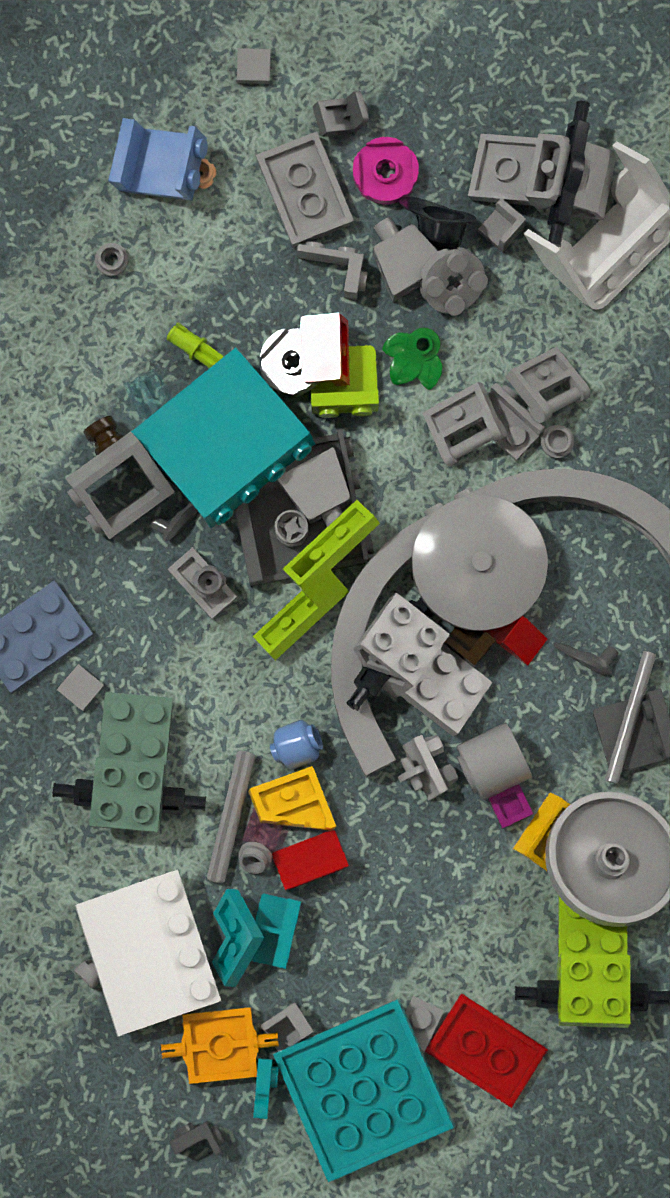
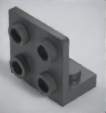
[593,689,670,772]

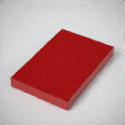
[425,993,548,1108]

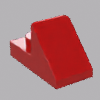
[481,615,548,666]

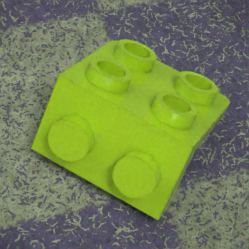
[311,345,379,418]

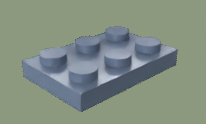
[0,580,94,694]

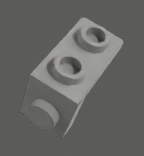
[297,241,368,300]

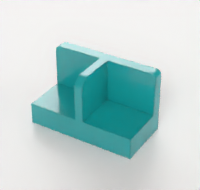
[251,894,302,969]

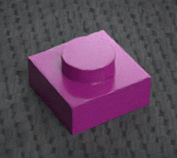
[488,784,533,829]

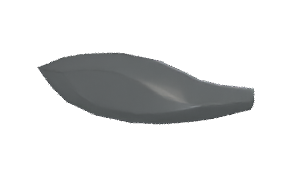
[151,503,198,541]
[553,642,619,675]

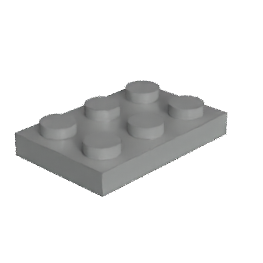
[256,131,354,248]

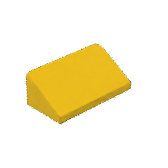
[513,792,570,871]

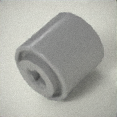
[457,722,532,800]

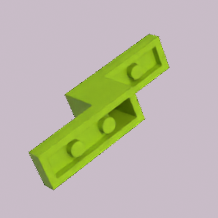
[253,500,380,661]

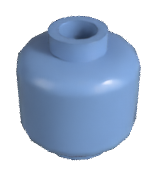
[270,720,323,770]

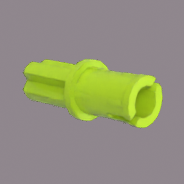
[167,322,224,368]

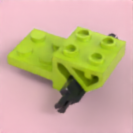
[514,895,670,1028]

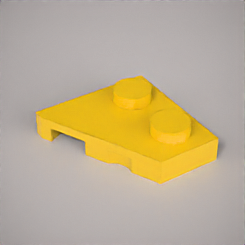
[248,766,336,830]

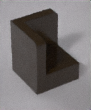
[444,627,496,667]

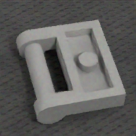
[506,347,590,423]
[423,382,507,467]

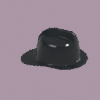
[399,197,476,250]

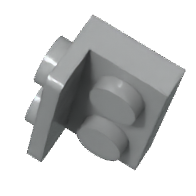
[475,383,545,461]

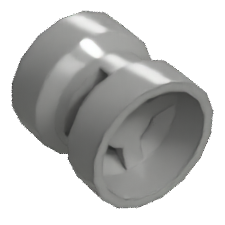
[275,510,309,548]

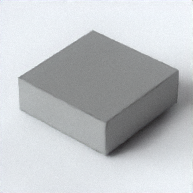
[237,48,271,84]
[57,664,105,712]

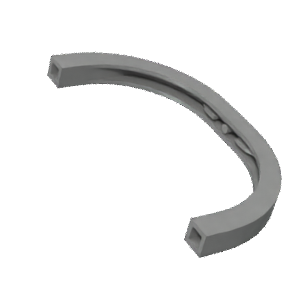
[331,469,670,777]

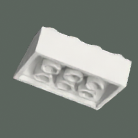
[75,870,221,1036]

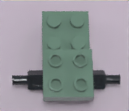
[52,692,206,833]

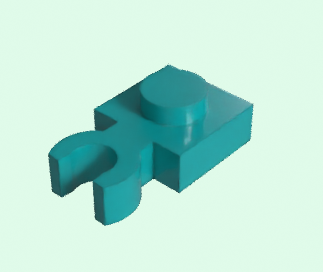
[253,1058,279,1119]

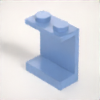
[108,118,208,201]

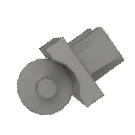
[398,735,458,801]

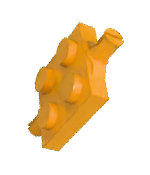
[161,1007,279,1084]

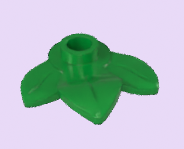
[382,328,443,390]

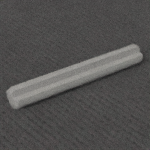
[207,751,255,884]

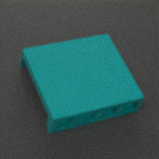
[131,347,315,528]

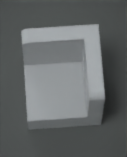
[478,199,526,253]
[260,1002,314,1051]

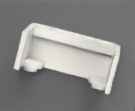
[524,141,670,310]

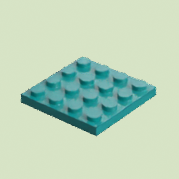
[273,999,455,1182]

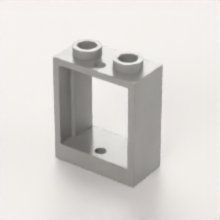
[65,431,175,539]

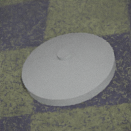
[412,495,548,631]
[545,792,670,927]

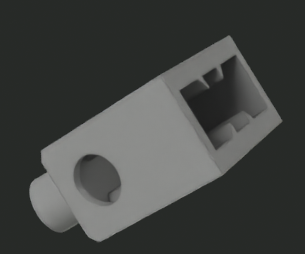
[373,217,438,303]
[278,447,352,527]

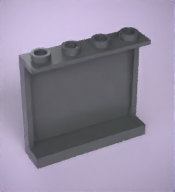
[235,429,374,587]

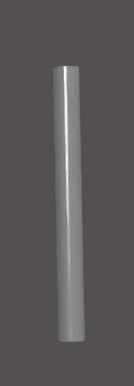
[605,651,656,784]

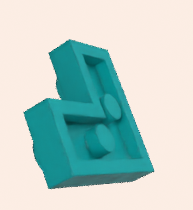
[212,889,264,987]

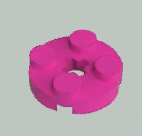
[353,137,419,204]

